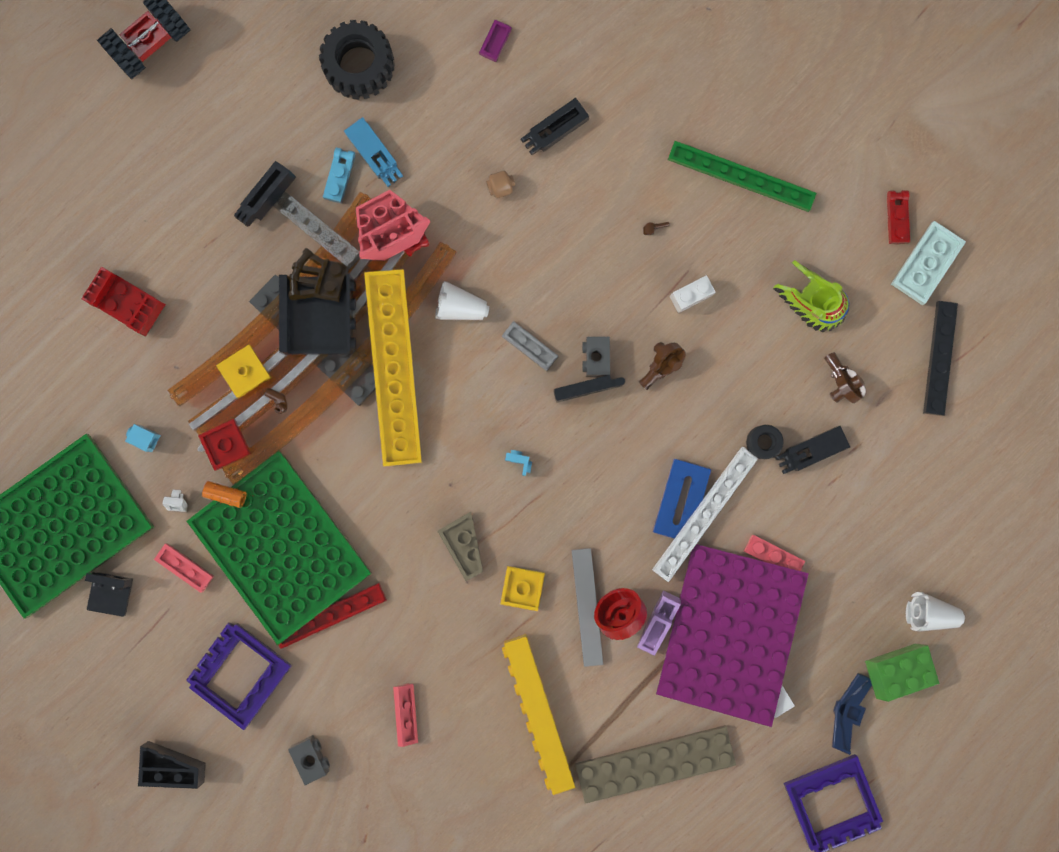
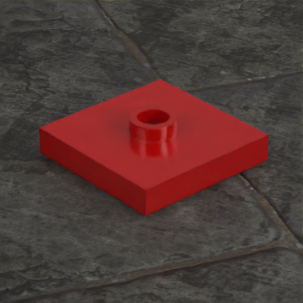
[198,419,251,471]

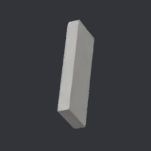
[502,321,558,371]

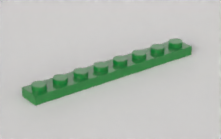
[668,141,817,212]

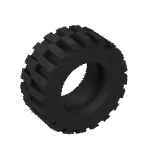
[319,20,395,100]

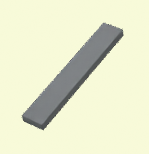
[571,548,603,667]

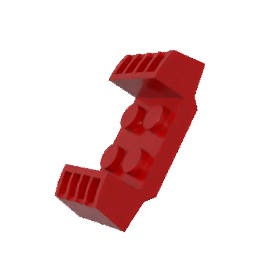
[81,266,166,337]

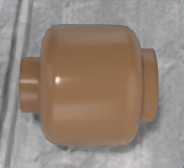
[486,171,515,198]

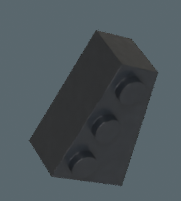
[138,741,206,789]

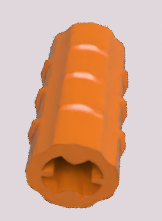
[202,481,246,508]

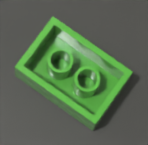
[865,644,940,702]

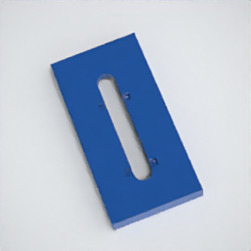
[653,459,711,539]

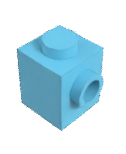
[125,424,161,452]

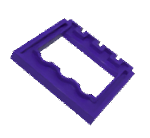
[186,623,292,730]
[783,754,883,852]

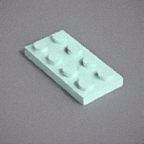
[891,221,966,305]

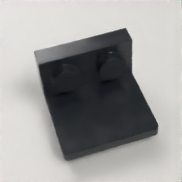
[85,572,133,617]

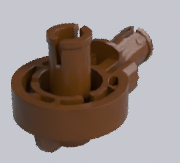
[639,342,686,390]
[824,352,866,404]

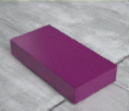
[479,20,512,62]

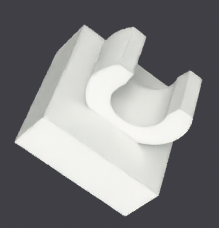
[162,490,188,512]

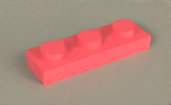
[744,535,805,571]
[154,543,214,593]
[393,683,418,747]

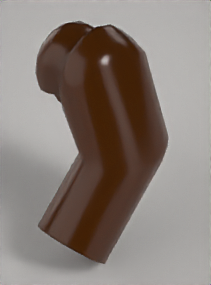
[265,388,288,414]

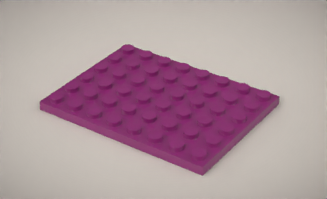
[656,544,809,727]

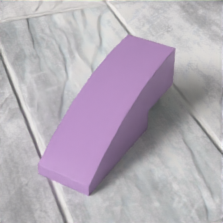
[637,590,681,656]

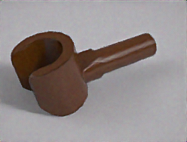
[643,222,670,235]

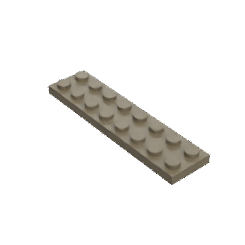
[575,725,736,804]

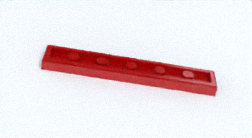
[279,583,387,649]

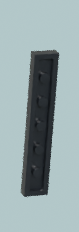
[923,301,958,416]

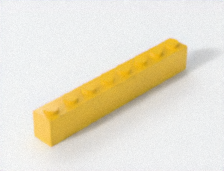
[502,634,575,795]

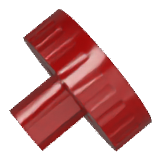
[594,588,647,640]

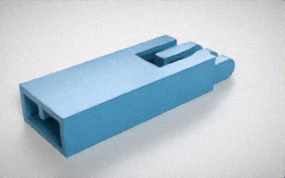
[344,117,403,187]

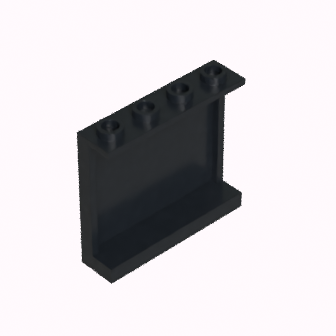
[279,274,356,355]

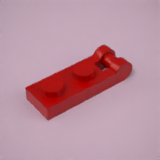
[887,190,910,244]

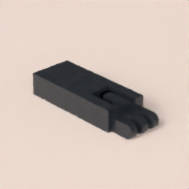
[520,97,589,155]
[234,161,296,227]
[553,375,625,403]
[775,426,850,474]

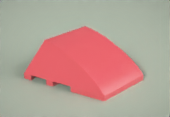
[356,190,430,261]

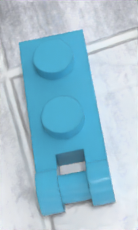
[323,147,355,204]

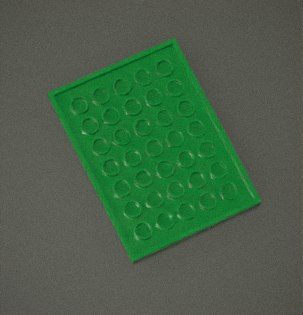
[0,434,154,619]
[186,451,372,645]

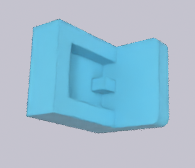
[505,450,532,476]

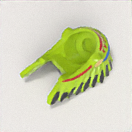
[773,260,850,332]

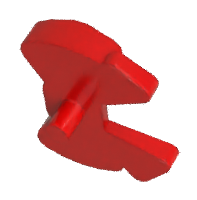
[404,234,429,257]

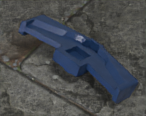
[832,673,872,755]

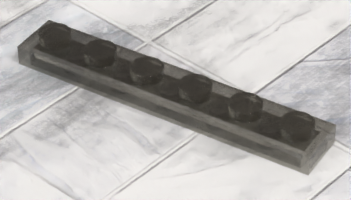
[273,191,360,269]

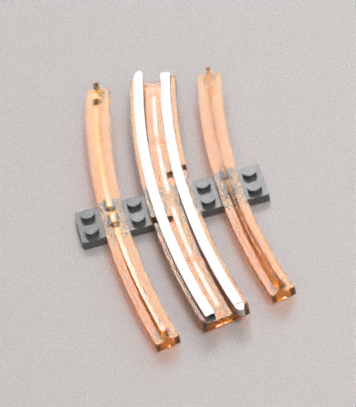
[167,192,457,484]

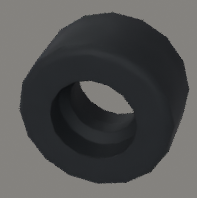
[746,424,784,460]

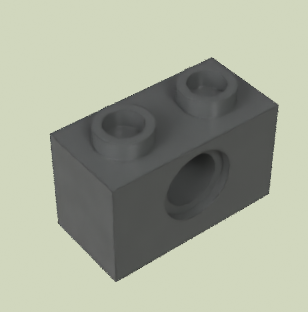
[582,337,610,377]
[288,735,330,785]

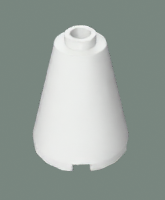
[435,281,489,320]
[906,592,965,632]

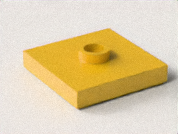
[216,345,271,399]
[500,566,545,611]

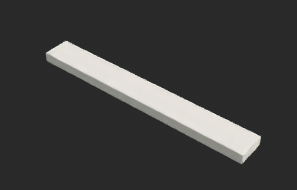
[652,447,758,582]

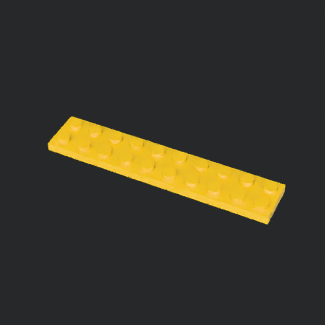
[364,269,422,467]

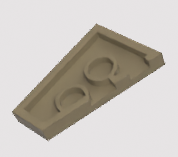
[438,512,483,581]

